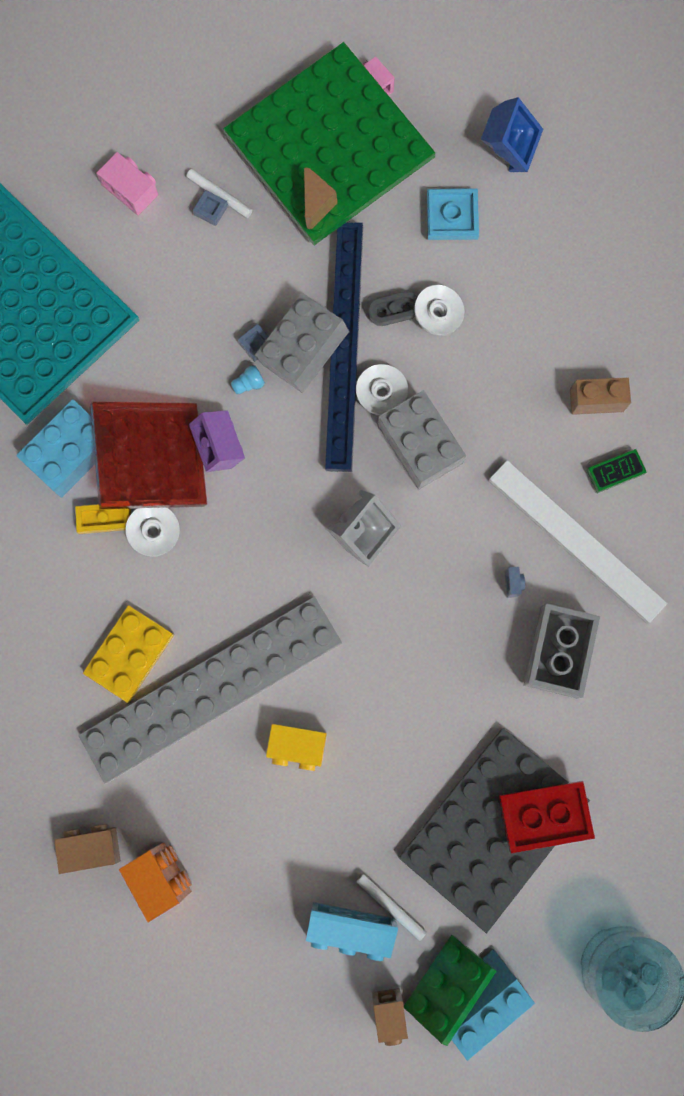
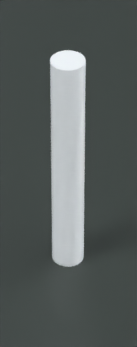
[187,169,253,218]
[356,874,427,941]

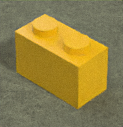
[266,724,327,771]

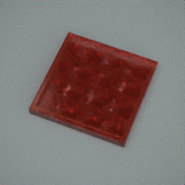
[90,402,207,509]

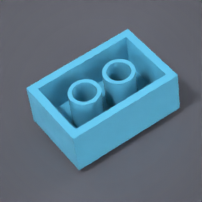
[16,399,117,498]

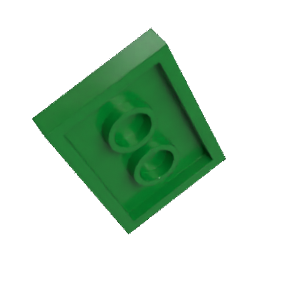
[404,935,497,1046]

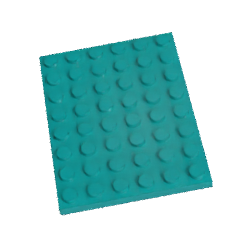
[0,183,140,425]

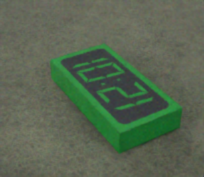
[586,449,647,494]

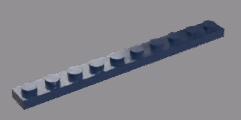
[325,223,364,472]

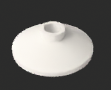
[414,285,465,336]
[356,364,408,415]
[126,504,180,557]

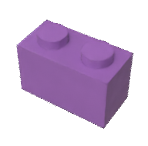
[189,410,245,472]

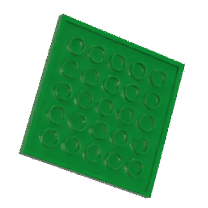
[223,42,436,246]

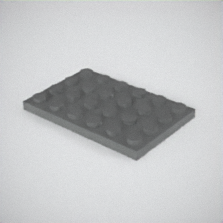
[399,728,590,934]

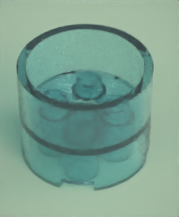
[581,926,684,1032]

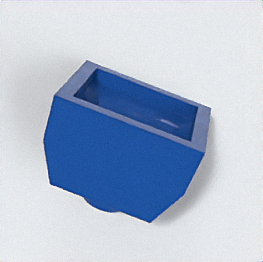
[481,97,543,172]

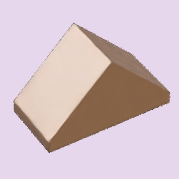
[304,168,337,229]

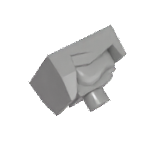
[327,490,401,567]

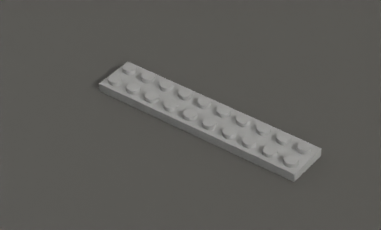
[78,596,342,784]

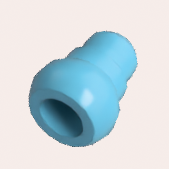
[231,365,265,395]

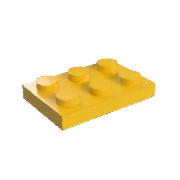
[82,605,174,703]

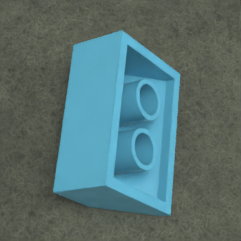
[306,902,398,961]
[452,949,535,1061]

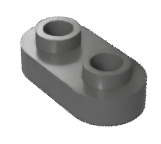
[369,292,417,326]

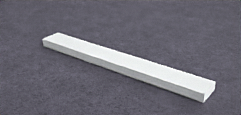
[489,460,668,624]

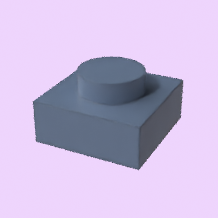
[193,190,228,226]
[238,324,269,362]
[505,567,525,598]

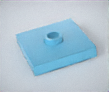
[427,189,479,240]

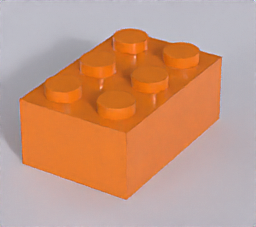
[119,843,192,922]

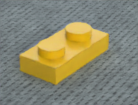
[75,502,131,534]

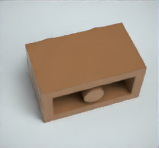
[570,377,631,415]
[55,824,121,874]
[372,988,408,1046]

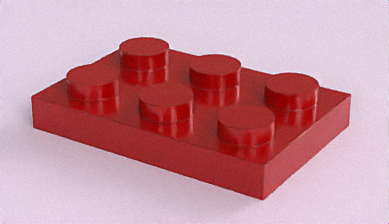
[499,781,595,853]

